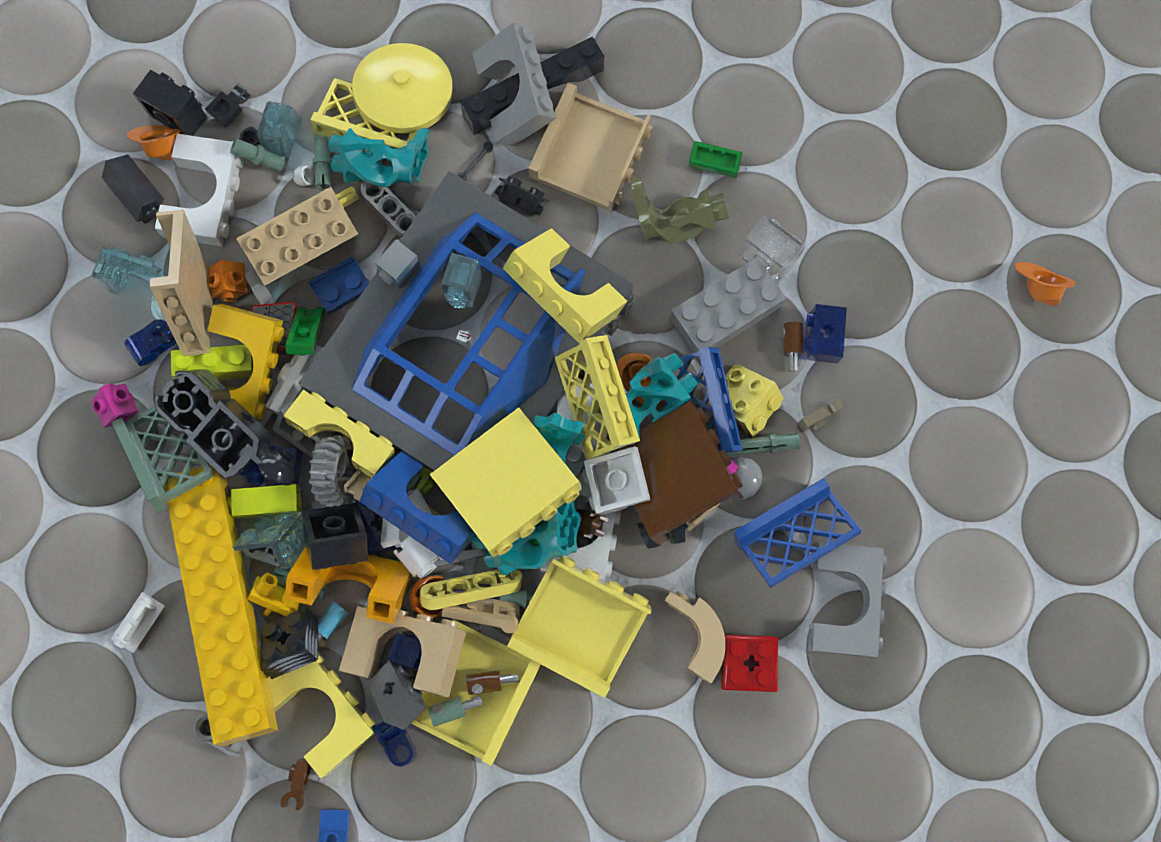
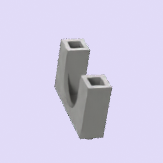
[472,22,556,146]
[807,542,887,658]

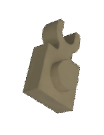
[797,398,844,433]

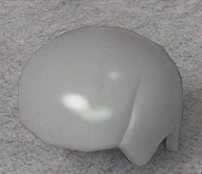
[731,457,762,500]

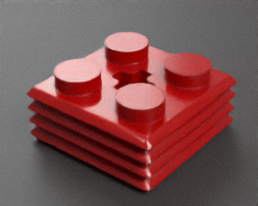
[721,635,778,692]

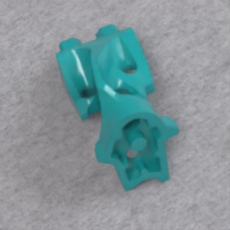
[328,128,430,187]
[626,353,698,445]
[533,413,585,521]
[473,501,581,575]

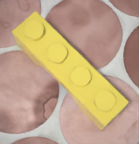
[284,390,395,478]

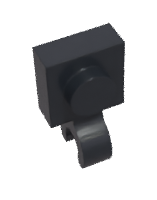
[205,83,251,128]

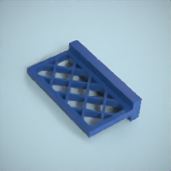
[665,347,742,454]
[734,478,861,588]

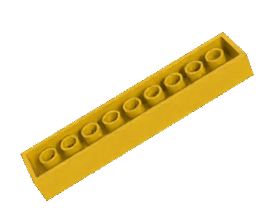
[165,464,278,747]

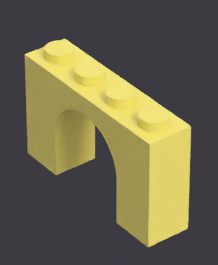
[503,228,627,344]
[267,652,377,778]

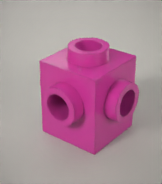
[91,383,138,428]

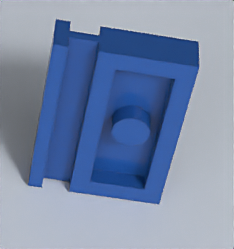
[308,256,369,315]

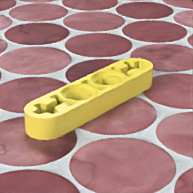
[420,569,522,610]

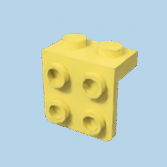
[708,364,784,438]

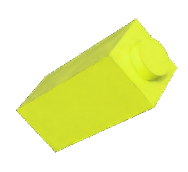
[227,484,302,519]

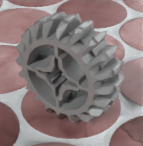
[309,435,358,507]

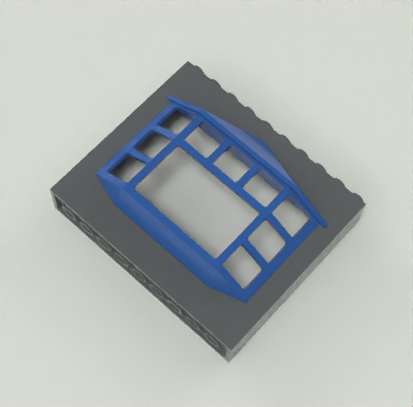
[299,171,635,472]

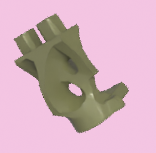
[630,177,729,244]

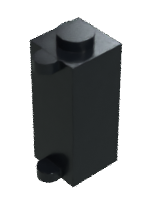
[101,154,164,224]

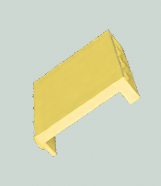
[430,407,582,557]
[507,556,652,698]
[411,619,541,766]

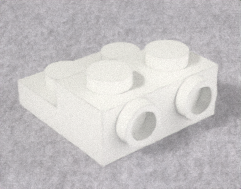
[583,446,650,515]

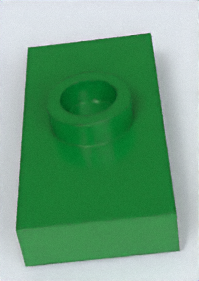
[688,141,743,178]

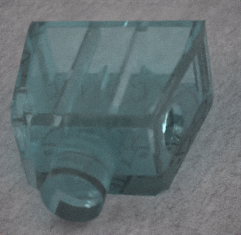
[257,101,302,161]

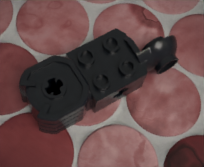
[155,369,296,486]

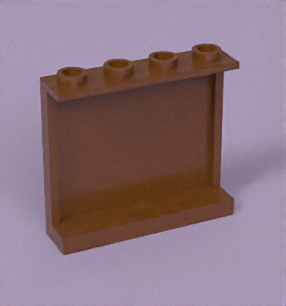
[610,401,744,545]

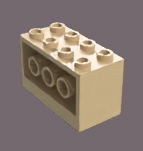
[236,187,358,286]

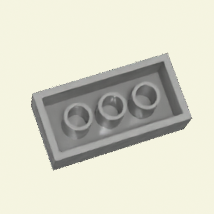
[669,257,786,360]

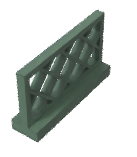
[112,406,215,513]

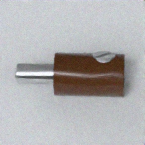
[784,322,803,372]
[466,670,520,695]

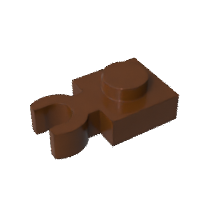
[576,509,609,539]

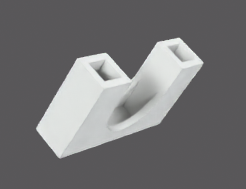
[155,134,245,246]
[540,472,621,581]

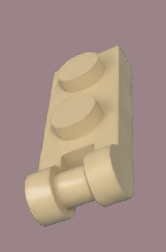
[442,591,520,633]

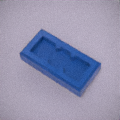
[318,809,350,842]

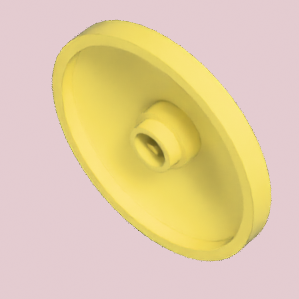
[352,43,453,133]

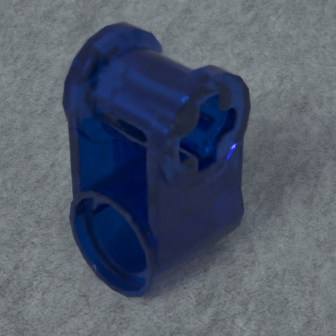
[124,319,177,366]
[372,721,417,767]

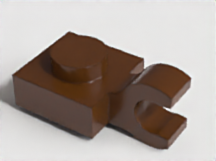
[281,759,312,811]

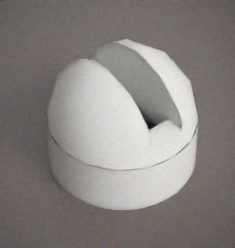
[293,165,315,186]

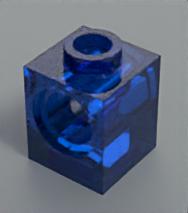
[388,632,422,669]

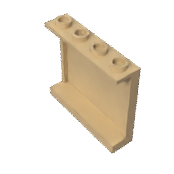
[528,82,653,212]
[149,209,213,356]

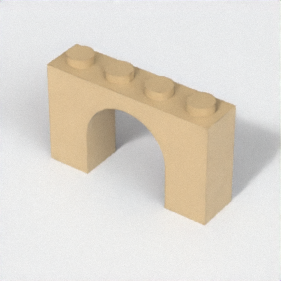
[339,606,466,698]

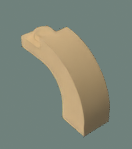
[663,591,725,684]

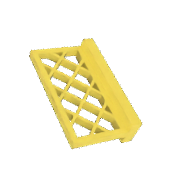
[310,78,417,151]
[555,335,640,460]

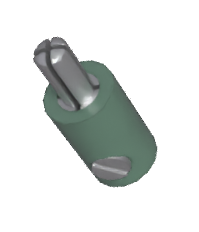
[428,696,482,727]

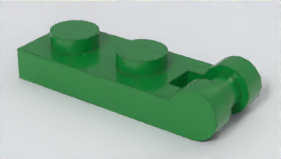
[285,307,325,356]

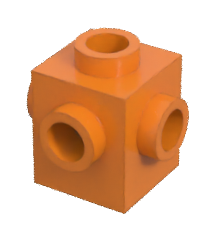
[208,259,248,302]

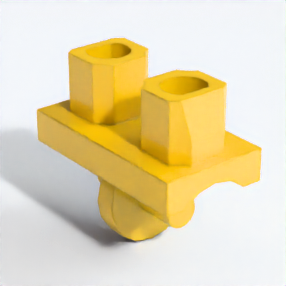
[247,573,299,617]

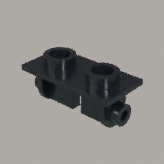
[495,176,549,216]

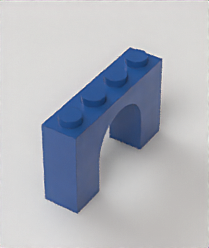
[359,450,476,564]

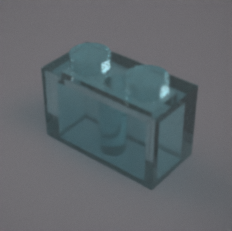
[441,253,482,309]

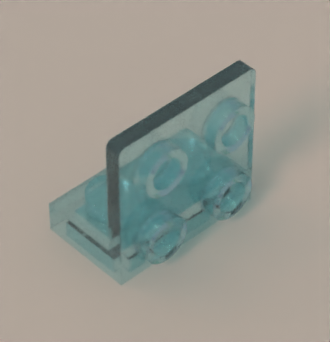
[91,247,165,295]
[233,512,306,570]

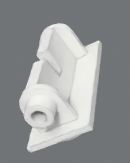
[111,592,165,653]

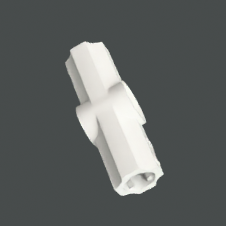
[266,344,323,415]

